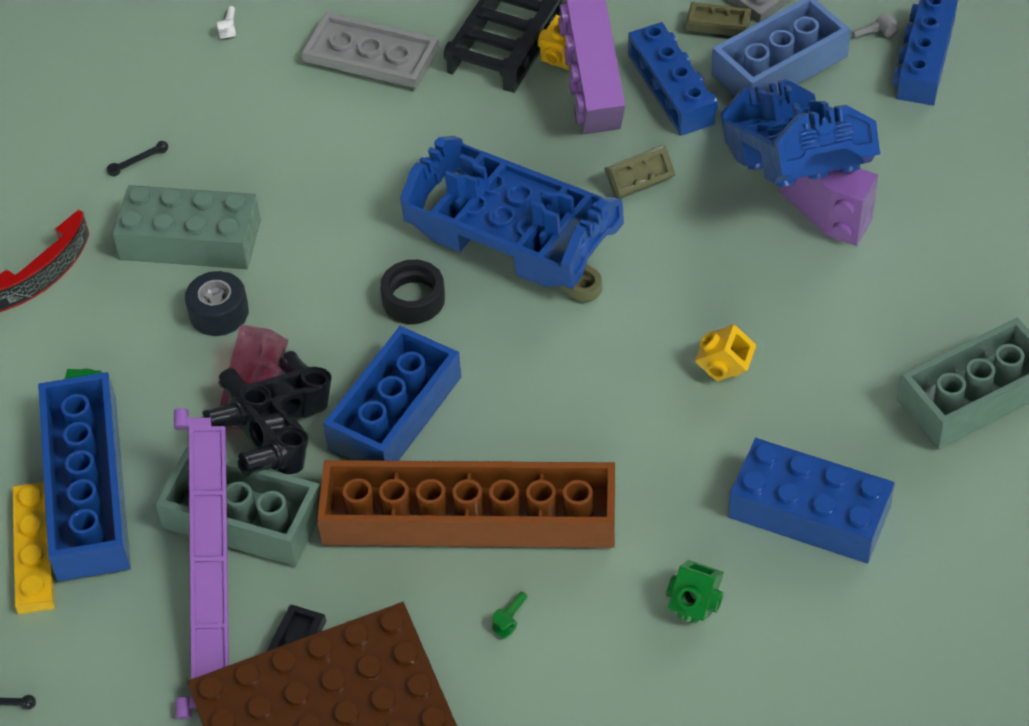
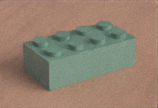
[113,185,261,269]
[897,317,1029,449]
[156,447,321,566]

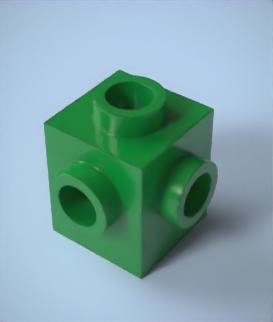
[666,560,724,623]

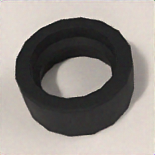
[380,259,445,324]

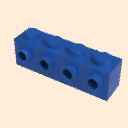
[893,0,958,106]
[628,22,718,136]

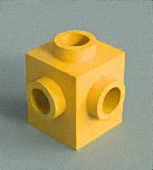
[538,15,570,70]
[695,324,757,382]

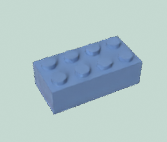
[711,0,851,100]

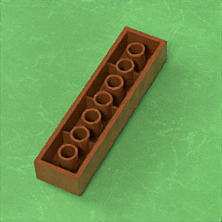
[317,460,615,548]

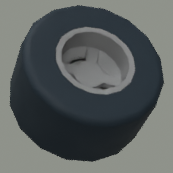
[185,271,249,336]

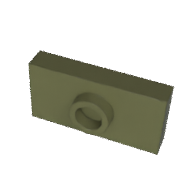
[686,2,752,36]
[604,145,676,198]

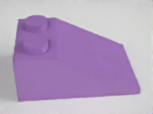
[779,168,878,246]

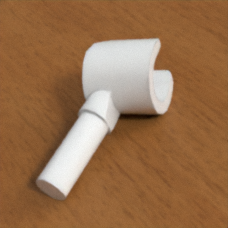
[217,6,236,39]

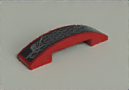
[0,209,89,312]

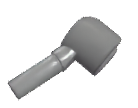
[852,13,898,38]

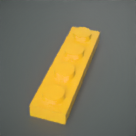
[13,482,55,614]

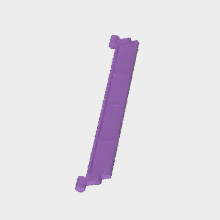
[174,408,229,720]

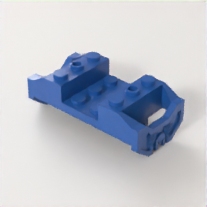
[721,79,881,186]
[400,136,624,289]

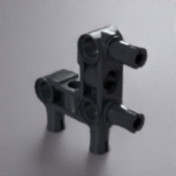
[202,351,332,476]

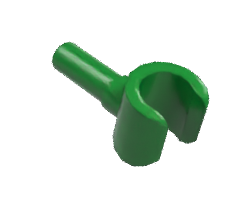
[492,592,527,639]

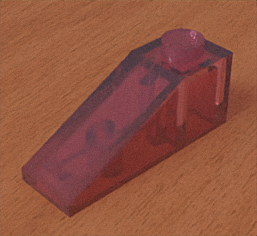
[219,325,289,430]

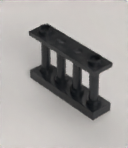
[444,0,564,93]

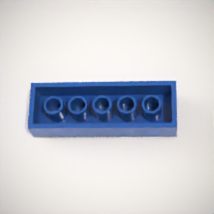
[38,372,131,582]

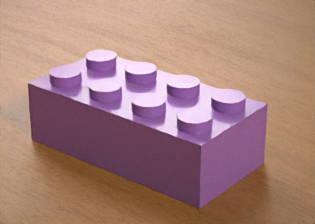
[558,0,625,134]

